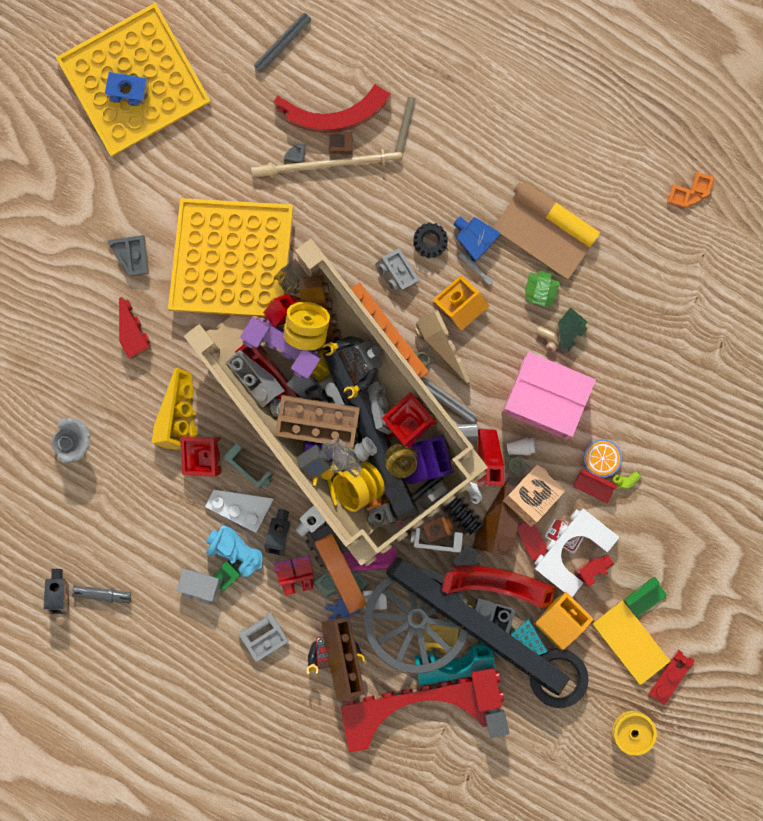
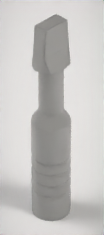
[458,251,493,286]

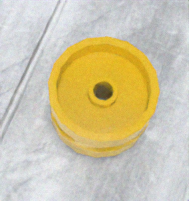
[283,302,330,350]
[611,710,657,756]

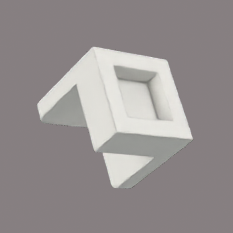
[363,590,387,610]

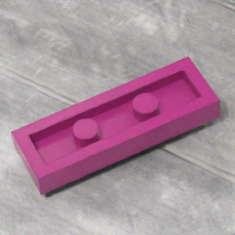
[342,547,397,572]

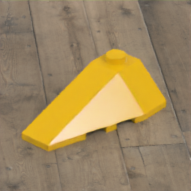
[151,368,198,450]

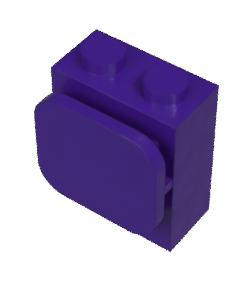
[398,435,454,484]

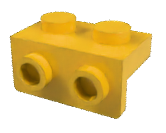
[417,621,459,653]

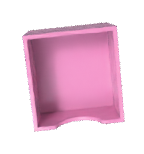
[501,352,596,440]

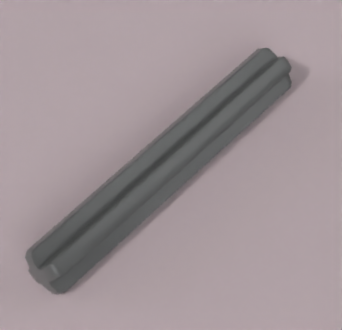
[254,13,311,73]

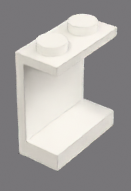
[410,528,463,553]

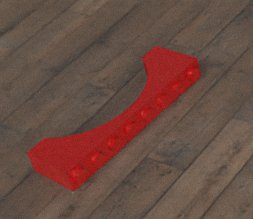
[341,677,488,753]

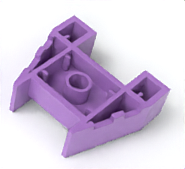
[240,316,321,379]

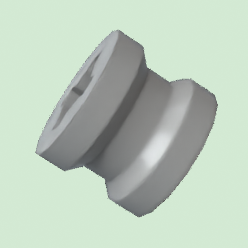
[353,437,377,462]

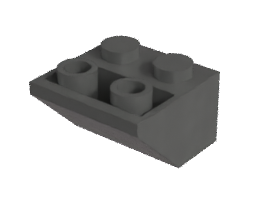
[467,598,516,638]

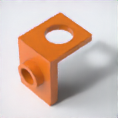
[423,517,453,542]

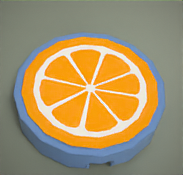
[583,439,622,477]

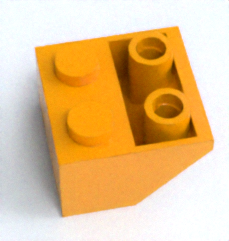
[534,592,593,651]

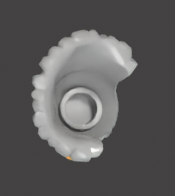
[52,418,91,463]

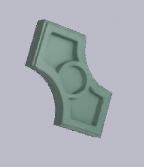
[314,571,368,598]

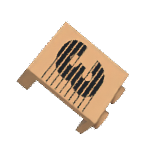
[503,464,565,527]

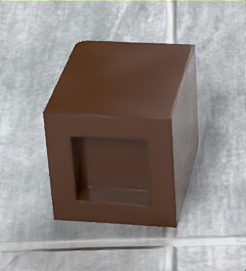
[329,132,353,155]

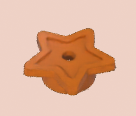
[366,496,389,511]

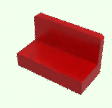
[573,469,617,504]

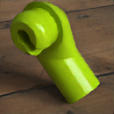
[613,471,642,489]

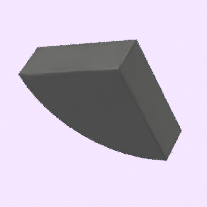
[284,144,306,163]

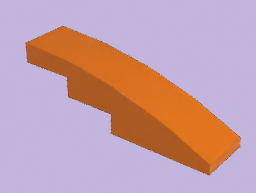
[314,534,367,614]

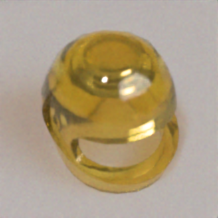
[385,443,417,478]

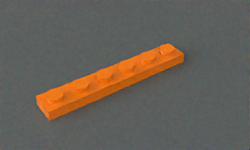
[351,282,429,379]

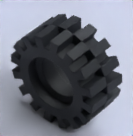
[413,222,448,258]

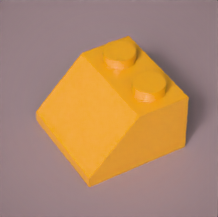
[433,275,489,331]

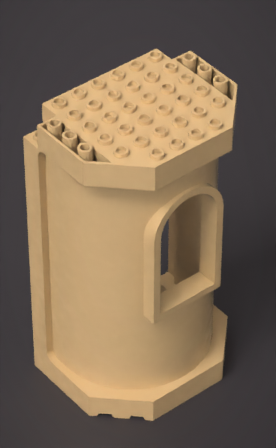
[184,239,488,566]

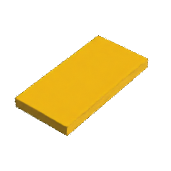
[592,600,670,685]

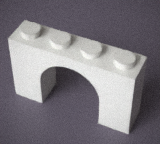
[534,508,619,597]

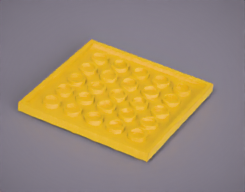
[56,2,211,157]
[168,198,294,317]

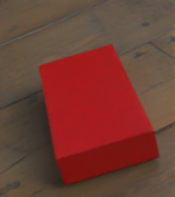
[517,521,549,561]

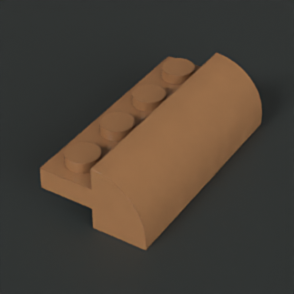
[275,395,360,448]

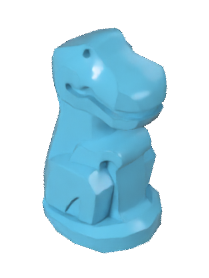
[206,525,263,577]

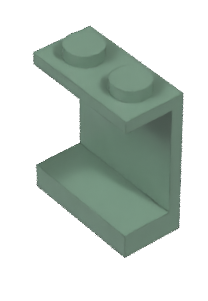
[224,443,273,489]

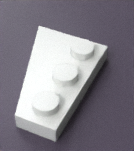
[205,490,274,533]

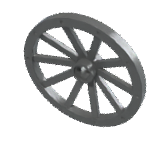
[364,568,468,674]

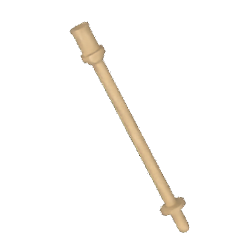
[251,149,403,178]

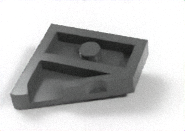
[108,235,149,276]

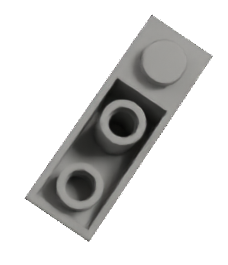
[226,350,284,408]

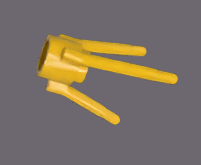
[313,461,343,506]

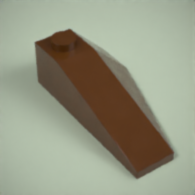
[473,478,521,557]

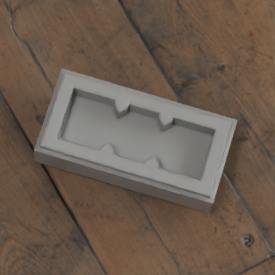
[419,485,446,509]

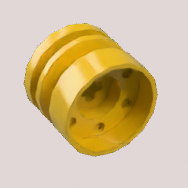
[332,461,385,512]

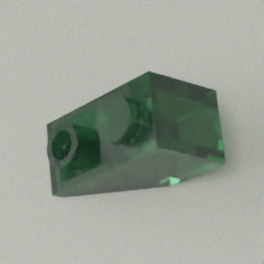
[557,308,588,353]

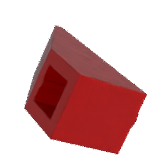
[263,294,302,327]
[119,297,151,360]
[477,429,504,487]

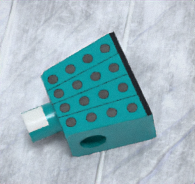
[504,618,549,661]

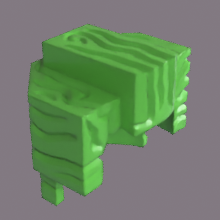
[525,271,559,306]

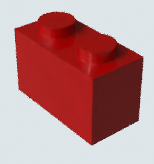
[471,668,505,712]

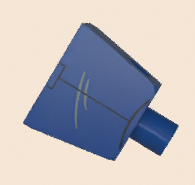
[453,216,501,263]

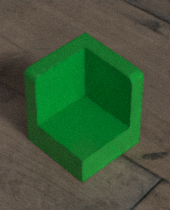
[213,561,241,591]

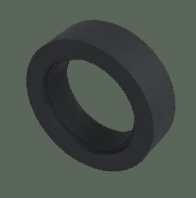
[529,649,589,708]

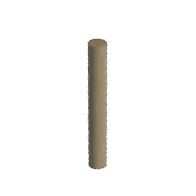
[395,97,415,153]

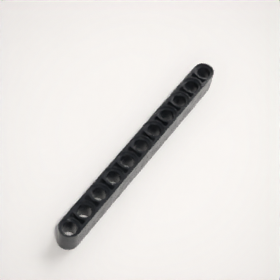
[386,556,570,696]

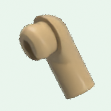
[536,326,559,352]

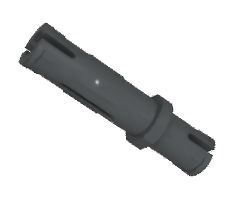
[72,585,131,604]

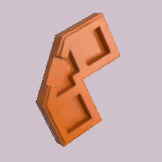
[667,172,715,209]

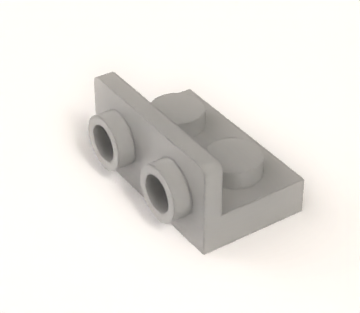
[375,248,419,296]

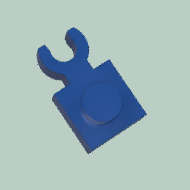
[325,598,361,620]

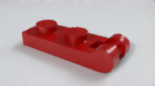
[648,649,695,705]

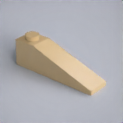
[415,310,470,384]

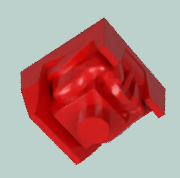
[382,392,438,448]
[180,435,222,477]

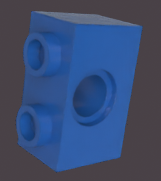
[105,72,149,106]

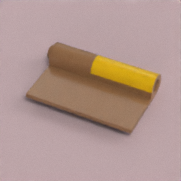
[493,181,600,280]

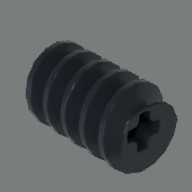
[443,496,485,537]

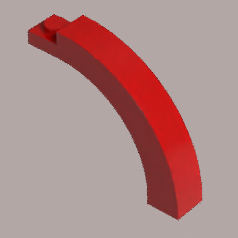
[273,84,391,133]
[442,565,556,608]

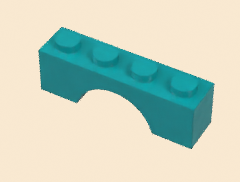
[415,644,496,685]

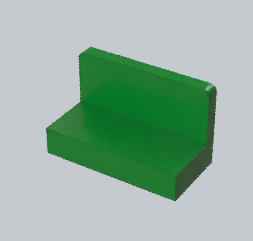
[623,577,667,618]

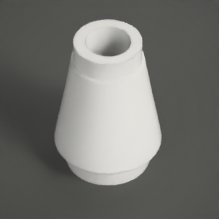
[507,437,536,455]

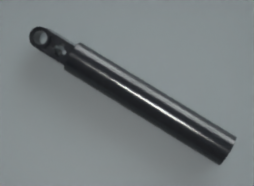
[323,349,419,521]

